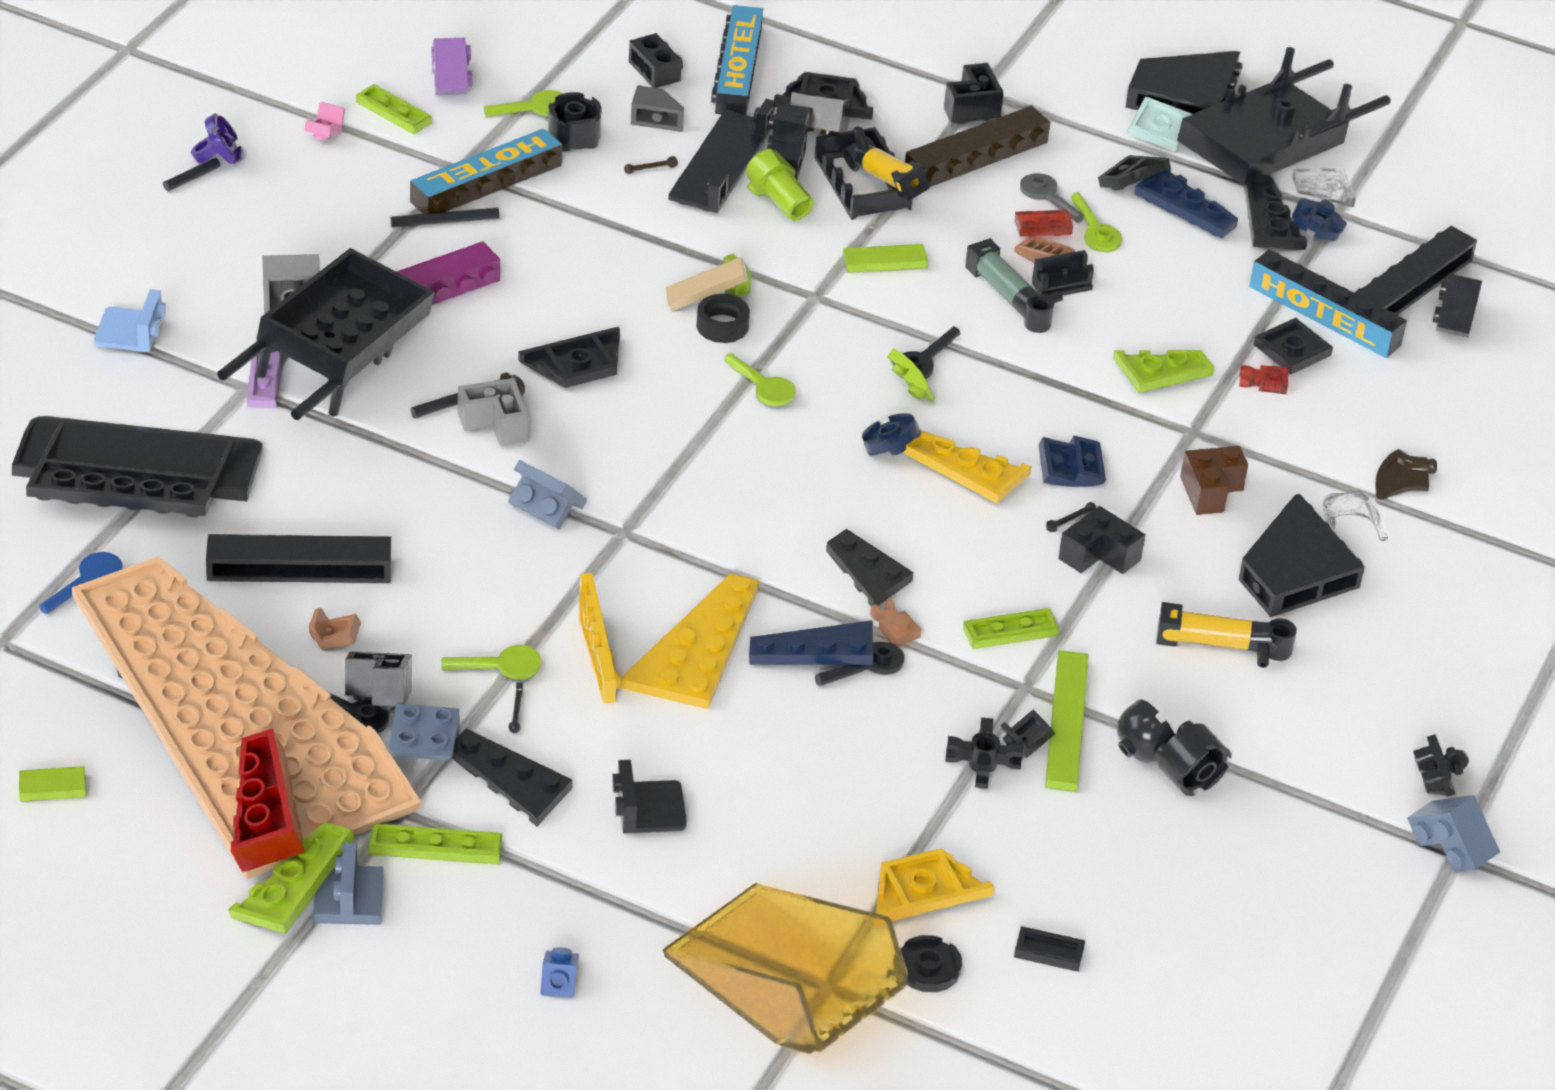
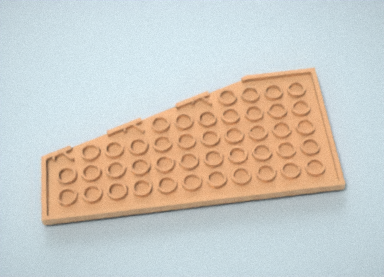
[72,556,421,880]

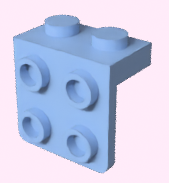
[94,289,166,352]

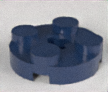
[1292,198,1347,241]
[862,413,921,456]

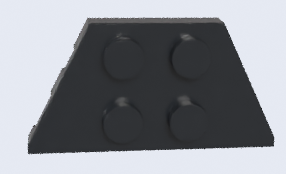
[774,72,874,120]
[518,326,620,388]

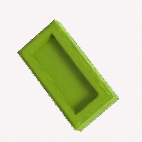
[19,766,86,802]

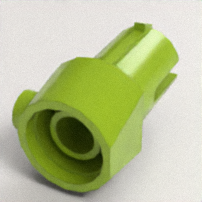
[746,149,814,221]

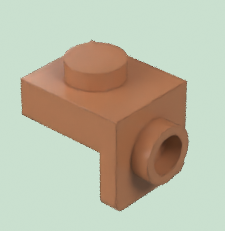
[309,608,361,651]

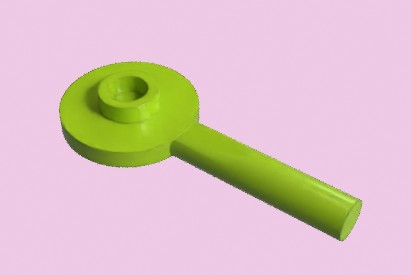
[483,90,563,117]
[1071,192,1122,252]
[724,353,796,406]
[441,645,541,680]

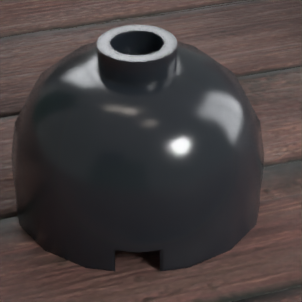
[1117,699,1175,763]

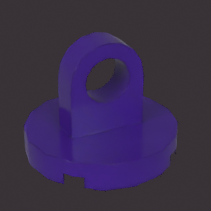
[190,113,244,165]

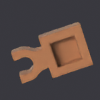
[870,599,921,646]

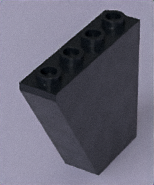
[1125,51,1243,114]
[1238,493,1365,617]

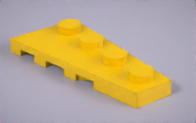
[578,573,621,703]

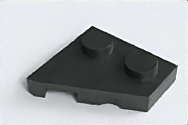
[1098,155,1171,190]

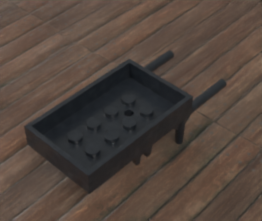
[1177,47,1391,185]
[217,248,435,420]

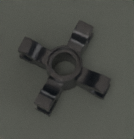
[945,717,1024,789]

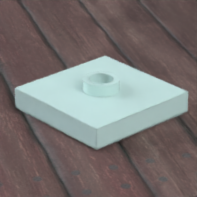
[1127,97,1192,152]

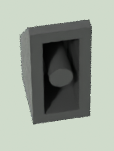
[631,85,684,132]

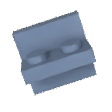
[508,460,588,529]
[313,843,384,925]

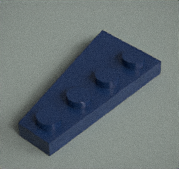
[1134,168,1238,239]
[749,620,873,665]

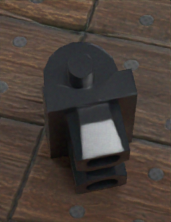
[1413,734,1469,797]

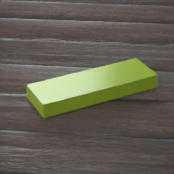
[356,84,432,135]
[842,244,928,273]
[963,608,1059,649]

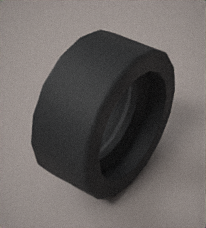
[696,294,750,343]

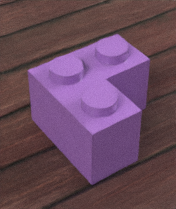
[431,37,473,95]

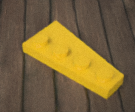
[903,430,1032,504]

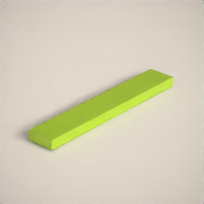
[1045,650,1089,792]

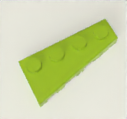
[228,822,355,934]

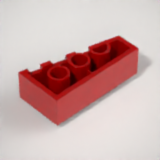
[230,728,305,873]

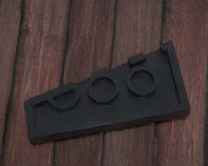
[1244,175,1307,250]
[452,728,573,827]

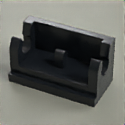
[1032,250,1094,295]

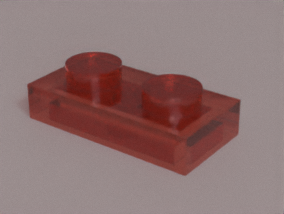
[1014,210,1073,237]

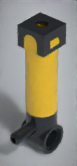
[842,126,930,201]
[1156,602,1297,668]

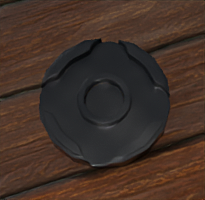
[896,935,962,992]

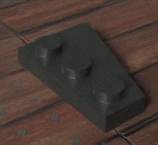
[826,529,914,606]

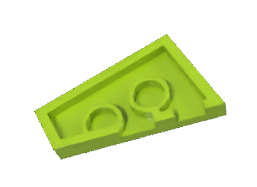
[1113,350,1214,393]

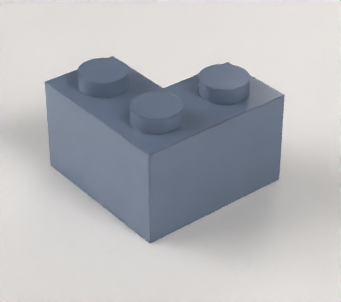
[1407,795,1500,872]

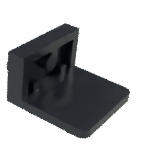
[612,760,687,834]

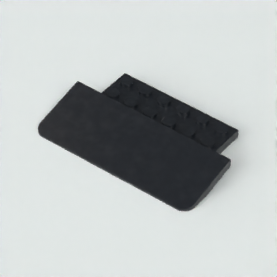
[12,416,262,517]

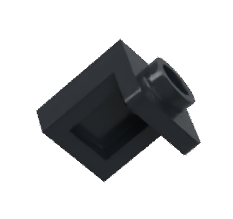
[1000,709,1055,758]

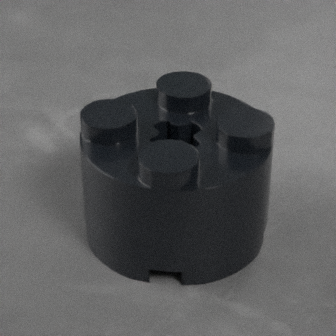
[548,92,602,152]
[1155,720,1232,796]

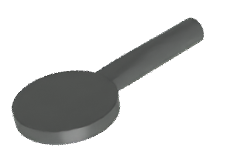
[1020,173,1084,223]

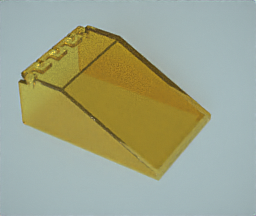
[662,883,908,1054]

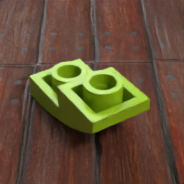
[887,348,935,402]

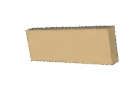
[666,257,748,311]

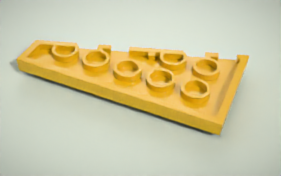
[620,573,759,709]

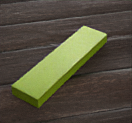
[369,823,503,865]

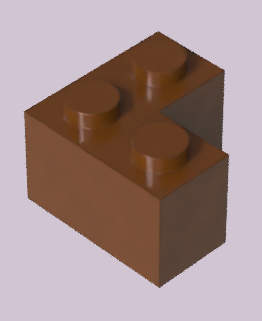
[1180,446,1248,515]

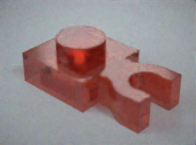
[1239,365,1288,394]

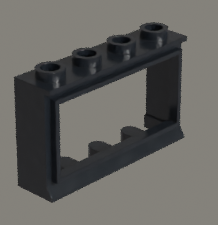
[814,127,914,220]

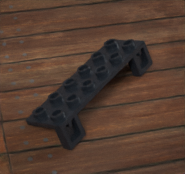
[668,99,776,213]

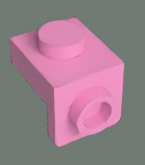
[304,102,345,140]

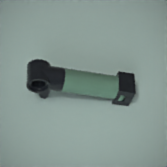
[965,238,1063,333]

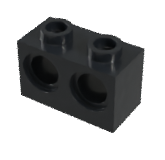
[628,33,683,88]

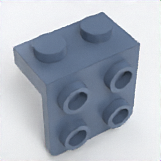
[389,703,460,760]

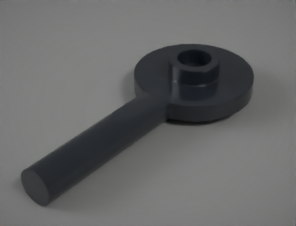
[899,326,960,379]
[815,642,905,686]
[328,692,389,734]

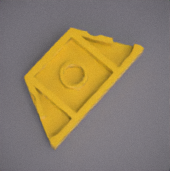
[875,848,994,925]

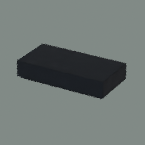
[1014,926,1086,972]

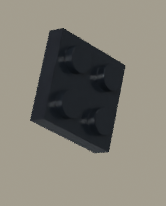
[1253,317,1333,374]

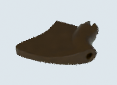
[1375,449,1437,500]

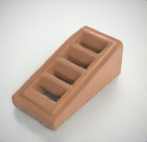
[1014,236,1075,263]

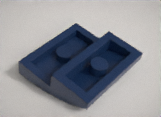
[1038,435,1106,487]

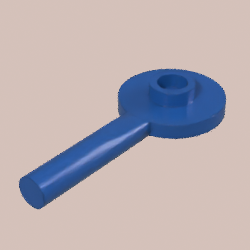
[39,552,123,615]

